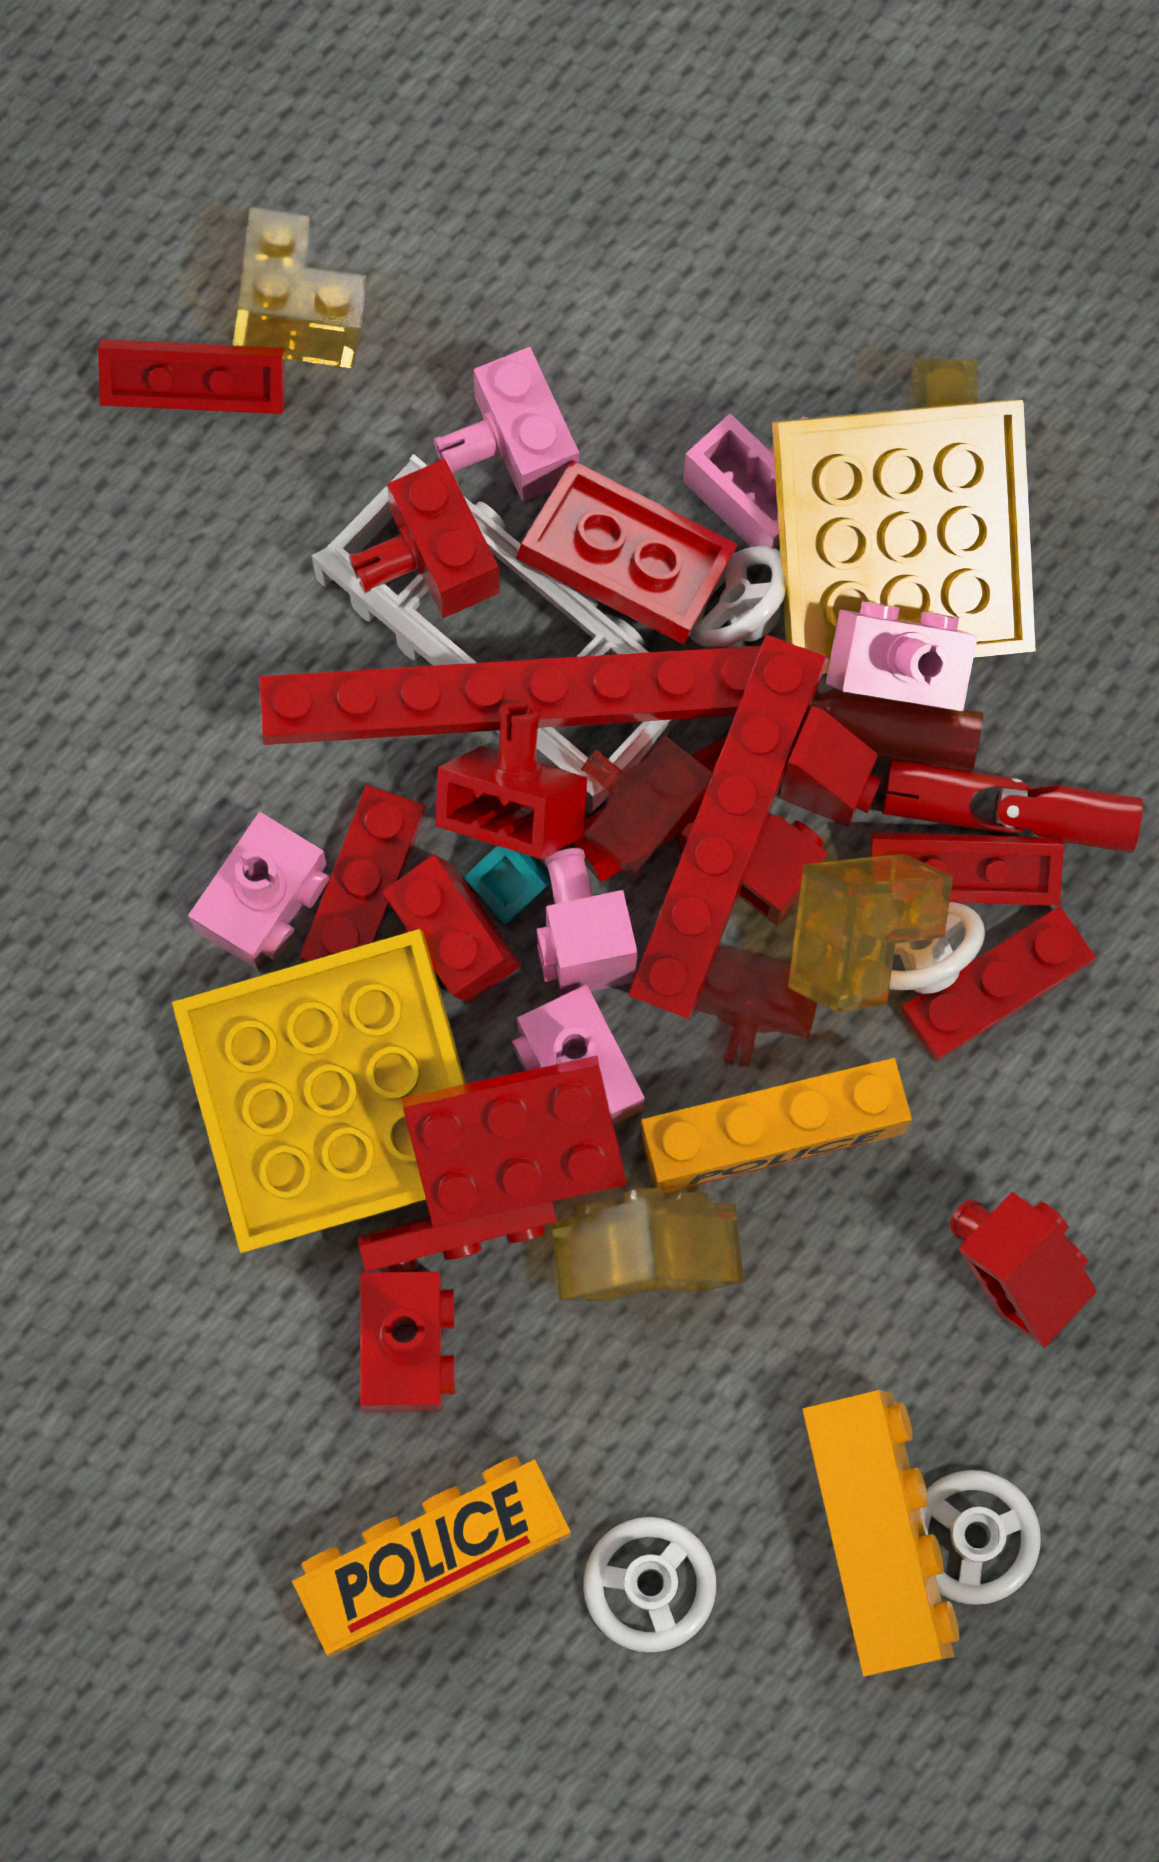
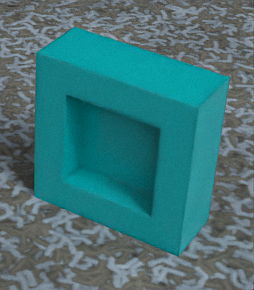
[464,846,551,925]

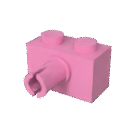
[434,347,579,502]
[683,413,807,551]
[826,601,978,711]
[188,811,329,970]
[536,848,637,997]
[511,984,645,1124]

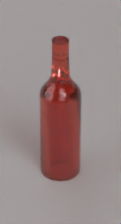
[803,687,984,772]

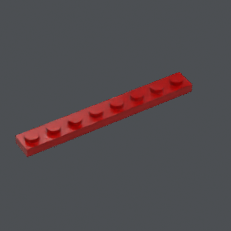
[259,646,761,745]

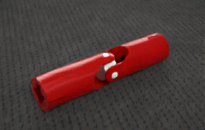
[882,759,1143,853]

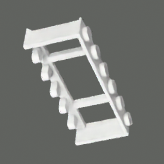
[312,454,682,815]

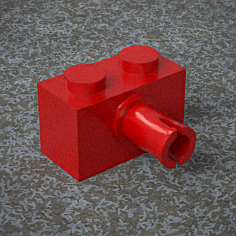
[349,458,500,619]
[435,703,588,860]
[382,854,522,1002]
[950,1192,1097,1348]
[360,1271,455,1413]

